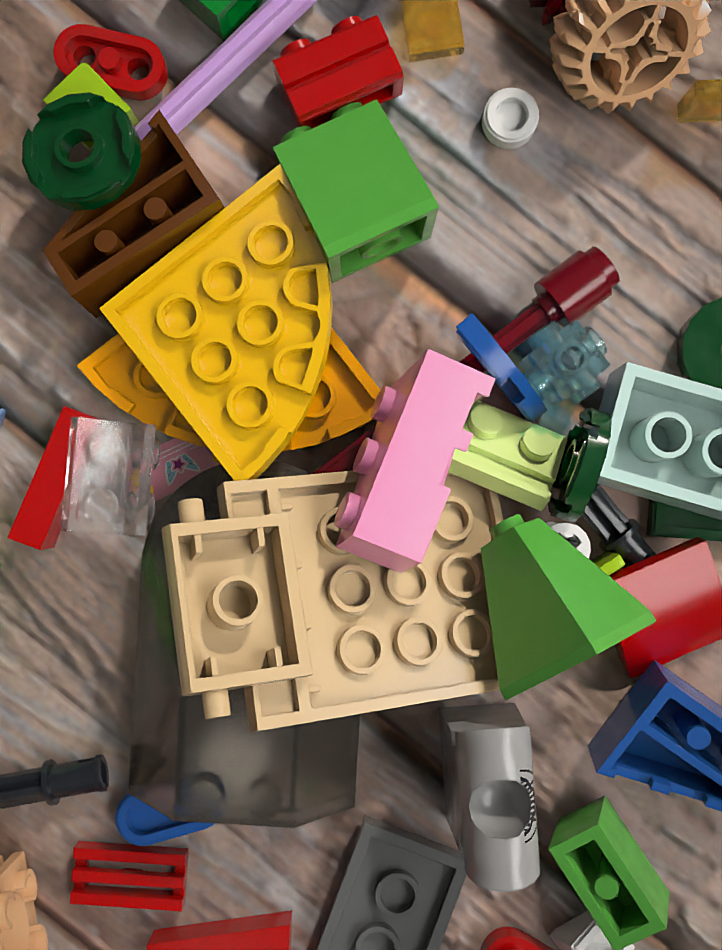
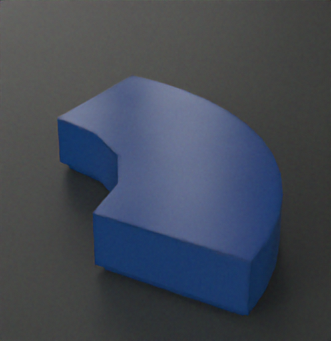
[456,313,547,423]

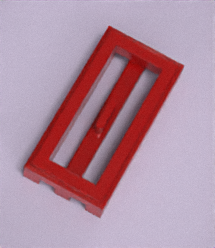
[69,841,189,912]

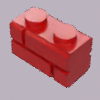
[272,15,404,129]

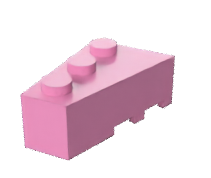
[334,349,495,573]

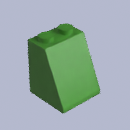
[273,99,439,283]

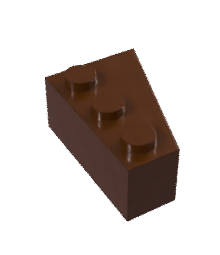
[42,110,224,318]

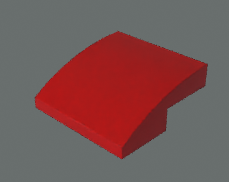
[609,537,722,679]

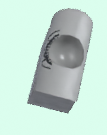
[438,703,540,892]

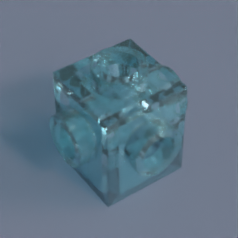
[519,319,611,406]

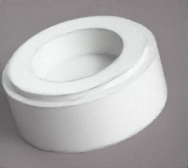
[482,88,539,149]

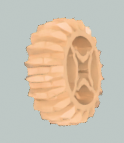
[549,0,711,114]

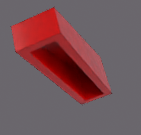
[7,406,102,550]
[147,910,292,950]

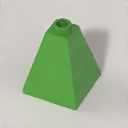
[481,514,656,701]

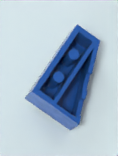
[587,660,722,812]

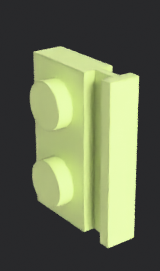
[448,400,568,511]

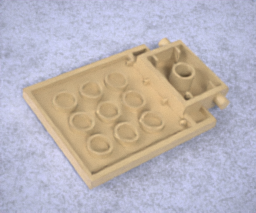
[161,471,503,733]

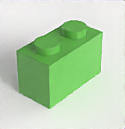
[548,795,670,950]

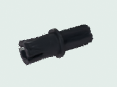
[582,484,656,568]
[0,754,109,809]

